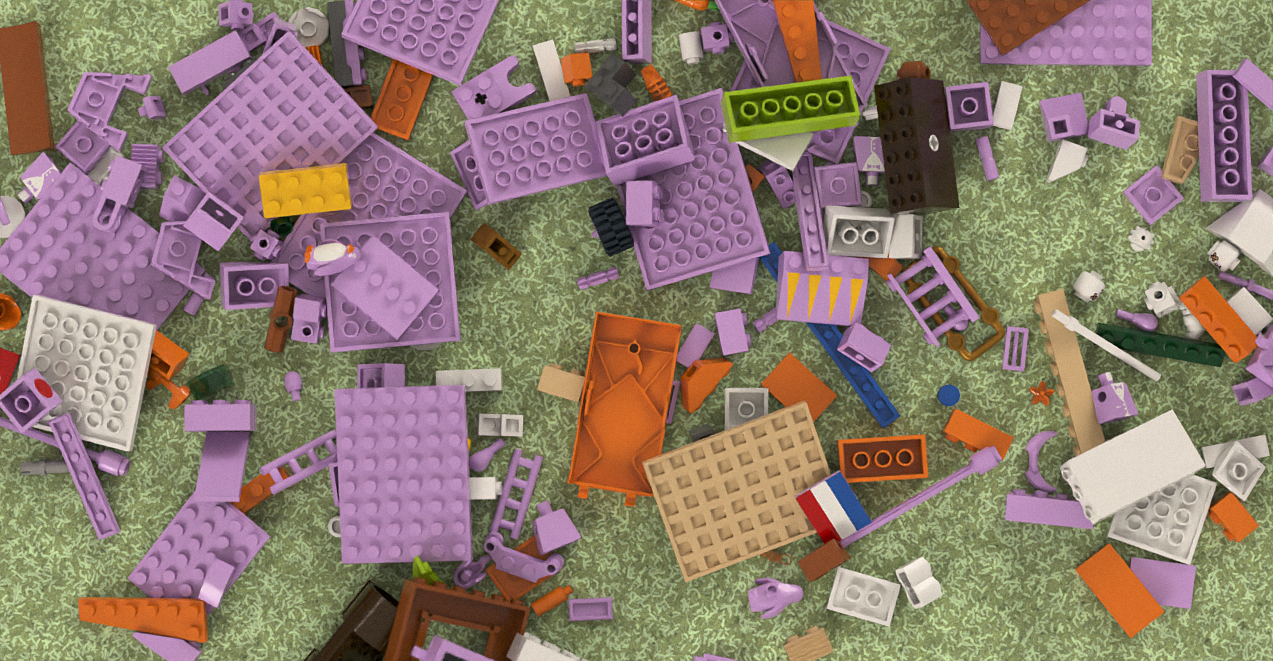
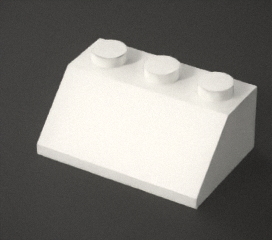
[823,205,895,258]

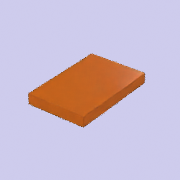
[760,352,837,422]
[485,535,563,601]

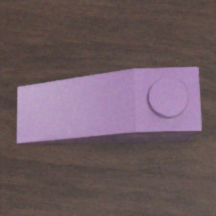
[132,631,204,661]

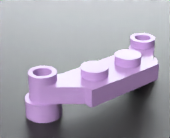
[484,532,564,583]

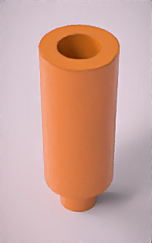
[531,585,573,617]

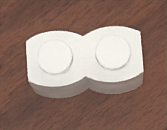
[896,557,942,609]

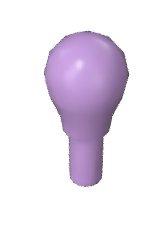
[1116,309,1158,332]
[469,438,505,472]

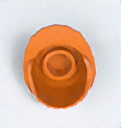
[0,293,21,331]

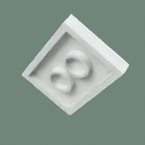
[826,567,901,626]

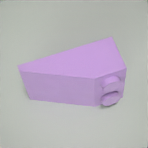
[219,261,289,310]

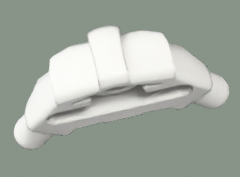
[1174,297,1207,340]

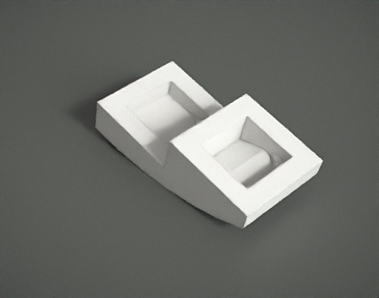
[992,81,1022,130]
[477,414,523,437]

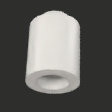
[679,32,704,65]

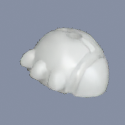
[1128,226,1155,252]

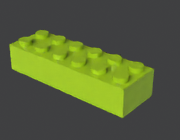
[721,76,860,143]

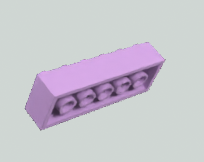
[1196,70,1252,202]

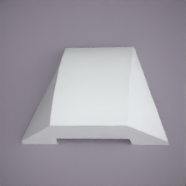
[1205,189,1273,277]

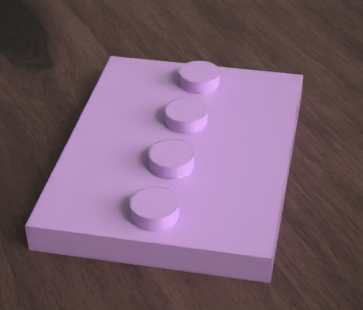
[331,235,440,340]

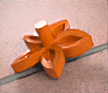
[1029,381,1055,406]

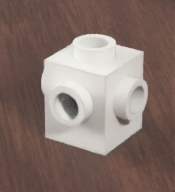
[1144,282,1179,318]

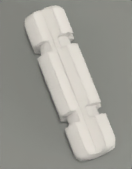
[575,38,617,54]

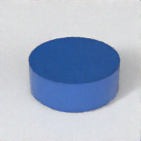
[938,385,960,406]

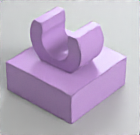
[138,96,167,119]

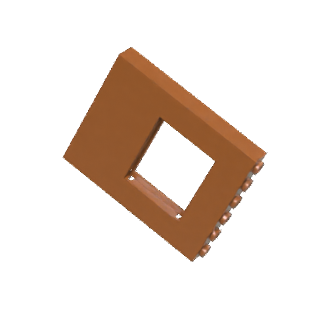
[384,577,530,661]

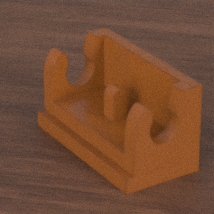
[798,539,851,582]

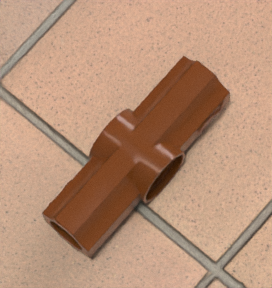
[264,285,297,353]

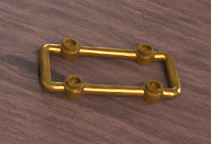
[902,246,1005,361]

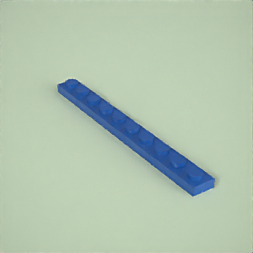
[759,242,900,429]

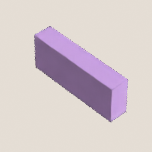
[168,30,253,95]

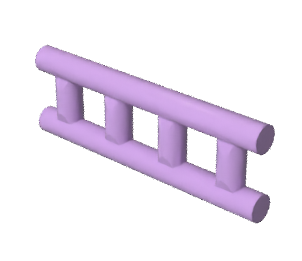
[259,430,337,494]
[489,449,543,540]

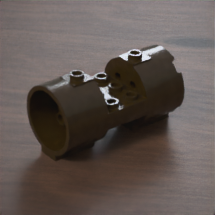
[304,580,399,661]

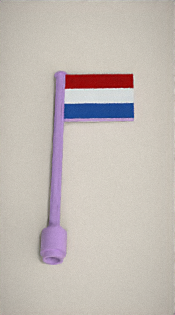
[795,445,1002,547]

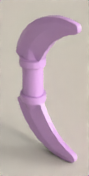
[1025,431,1057,492]

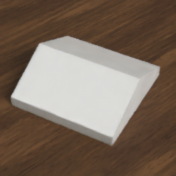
[725,388,768,430]
[1212,441,1266,502]

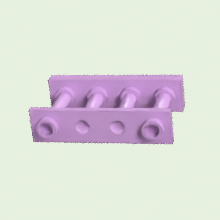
[886,246,980,347]

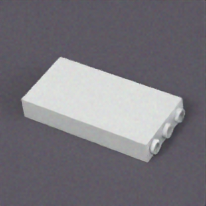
[1060,409,1206,525]

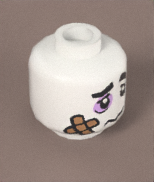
[1207,240,1240,272]
[1073,270,1105,303]

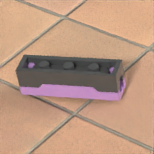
[327,0,367,88]

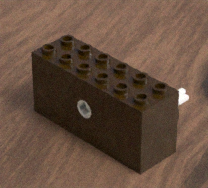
[863,77,960,215]

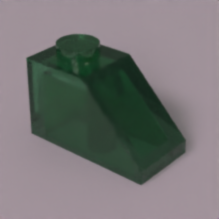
[188,364,236,400]

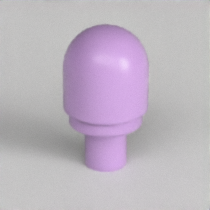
[942,304,968,332]
[284,371,303,402]

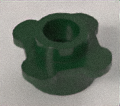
[270,216,295,236]

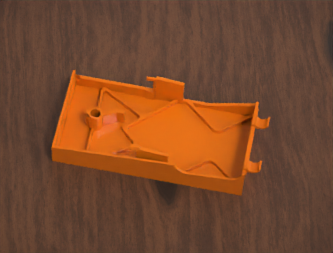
[567,311,682,507]

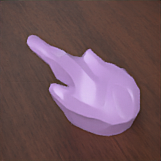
[453,553,492,588]

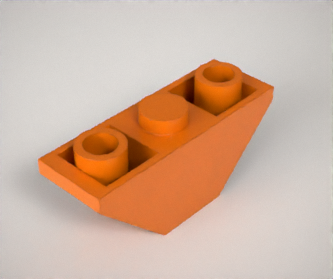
[681,357,734,414]

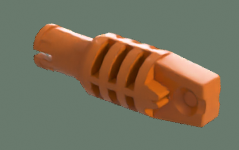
[640,64,673,102]

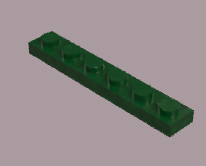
[1093,322,1226,367]

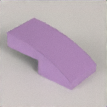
[239,12,280,53]
[198,558,235,608]

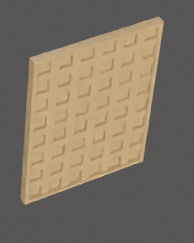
[642,401,831,582]

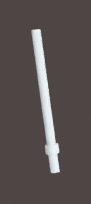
[1051,309,1161,382]

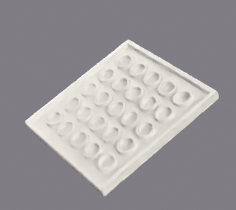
[9,295,157,452]

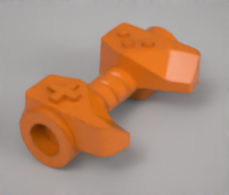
[146,367,191,409]

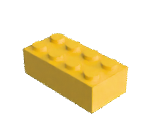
[259,163,352,218]

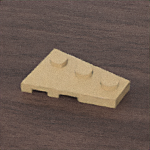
[1160,116,1199,184]

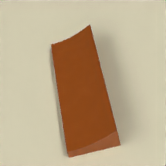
[0,21,55,156]

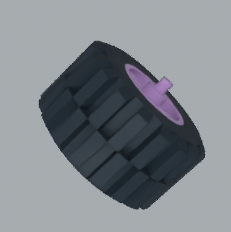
[588,197,634,257]

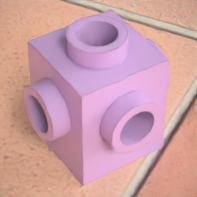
[218,0,254,31]
[701,22,733,54]
[250,229,283,261]

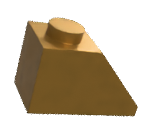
[470,223,522,270]

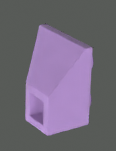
[1039,93,1089,143]

